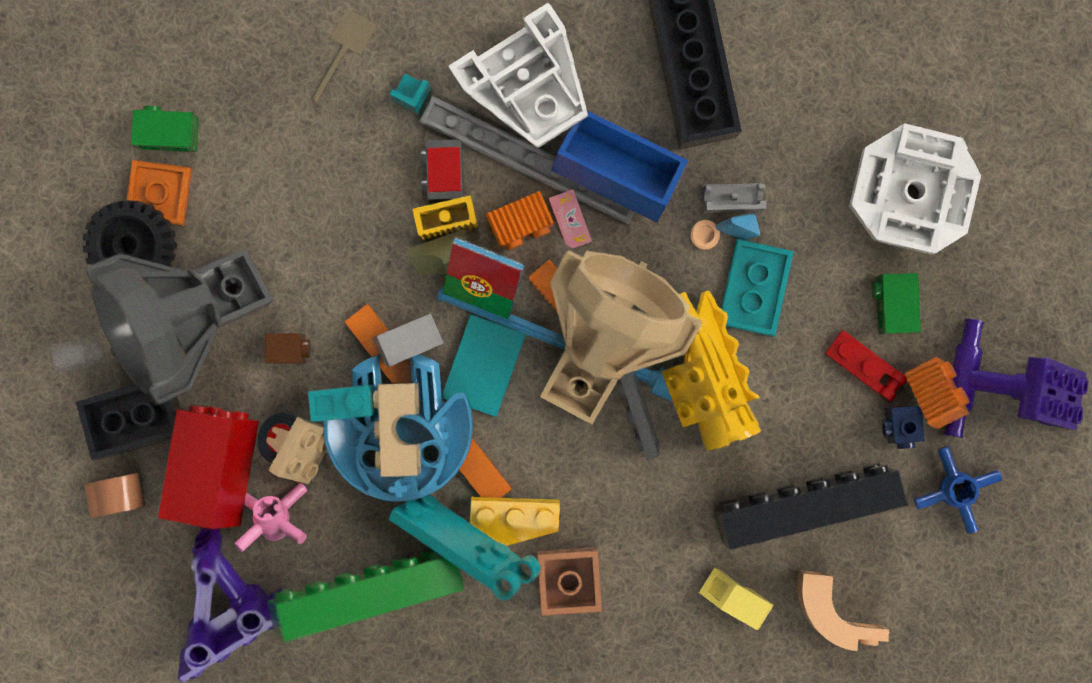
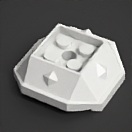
[849,123,981,255]

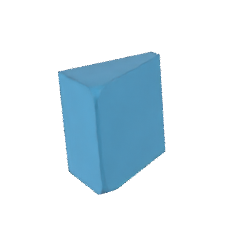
[715,213,760,240]

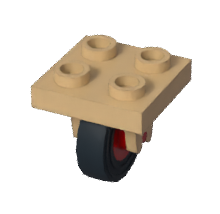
[258,412,328,484]

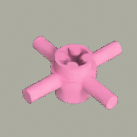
[234,483,307,552]

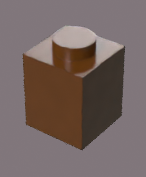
[265,333,311,364]

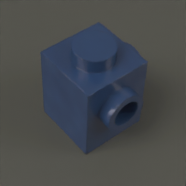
[882,405,925,449]

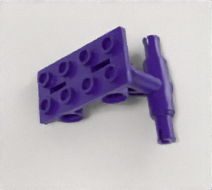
[943,318,1089,438]
[178,527,283,683]

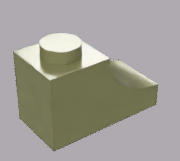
[408,230,468,276]

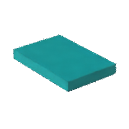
[721,239,794,337]
[442,314,526,417]

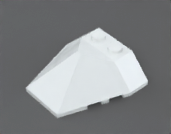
[448,2,588,148]

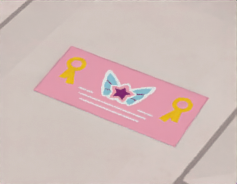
[549,189,592,248]

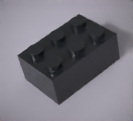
[76,385,181,460]

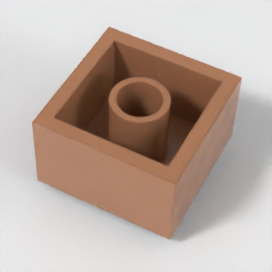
[538,547,602,616]

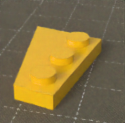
[470,497,560,546]

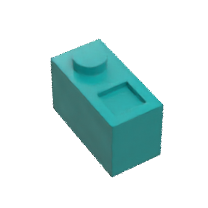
[308,385,377,422]

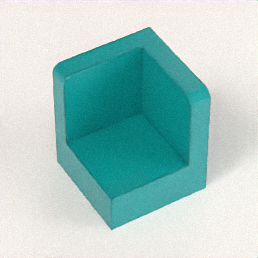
[389,74,431,114]

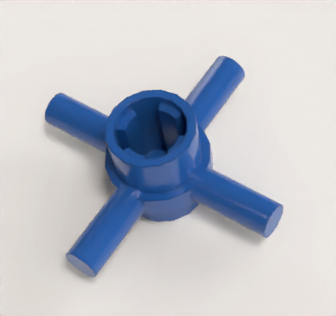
[914,446,1002,534]

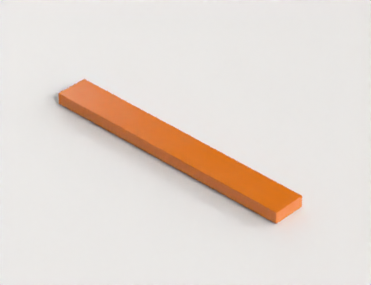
[345,304,512,498]

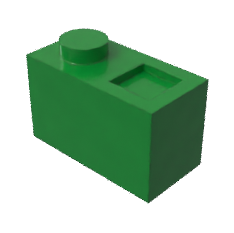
[131,105,199,152]
[872,273,921,335]

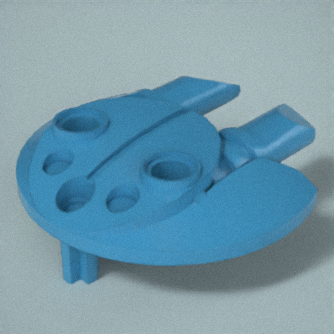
[324,354,473,501]

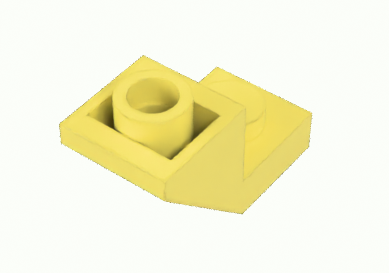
[699,568,774,630]

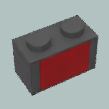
[421,140,464,203]

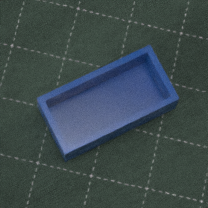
[551,111,688,223]

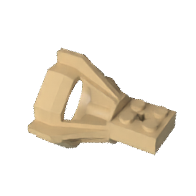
[540,251,702,424]

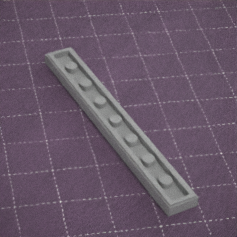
[419,96,634,225]

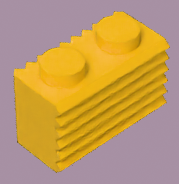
[412,195,478,241]

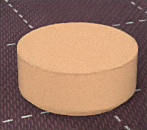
[690,220,720,250]

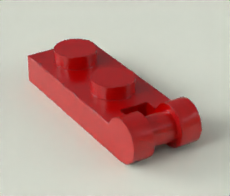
[824,330,907,403]

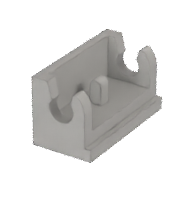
[703,183,766,214]
[372,313,443,367]

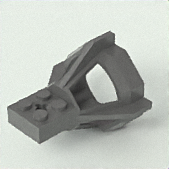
[86,248,273,405]

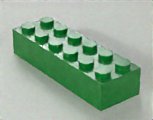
[267,549,465,642]

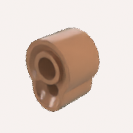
[84,473,145,518]

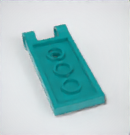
[389,495,541,600]

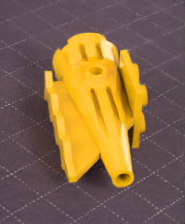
[661,290,761,451]

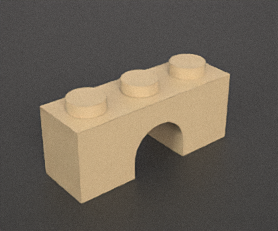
[373,383,421,477]

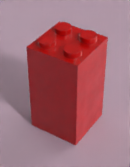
[158,405,259,529]

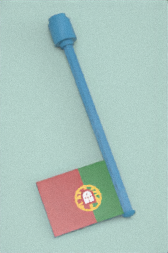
[437,238,673,402]

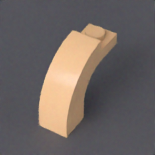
[797,570,889,651]

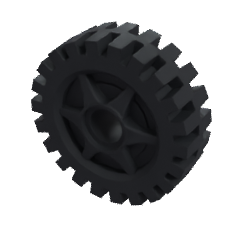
[82,200,177,267]

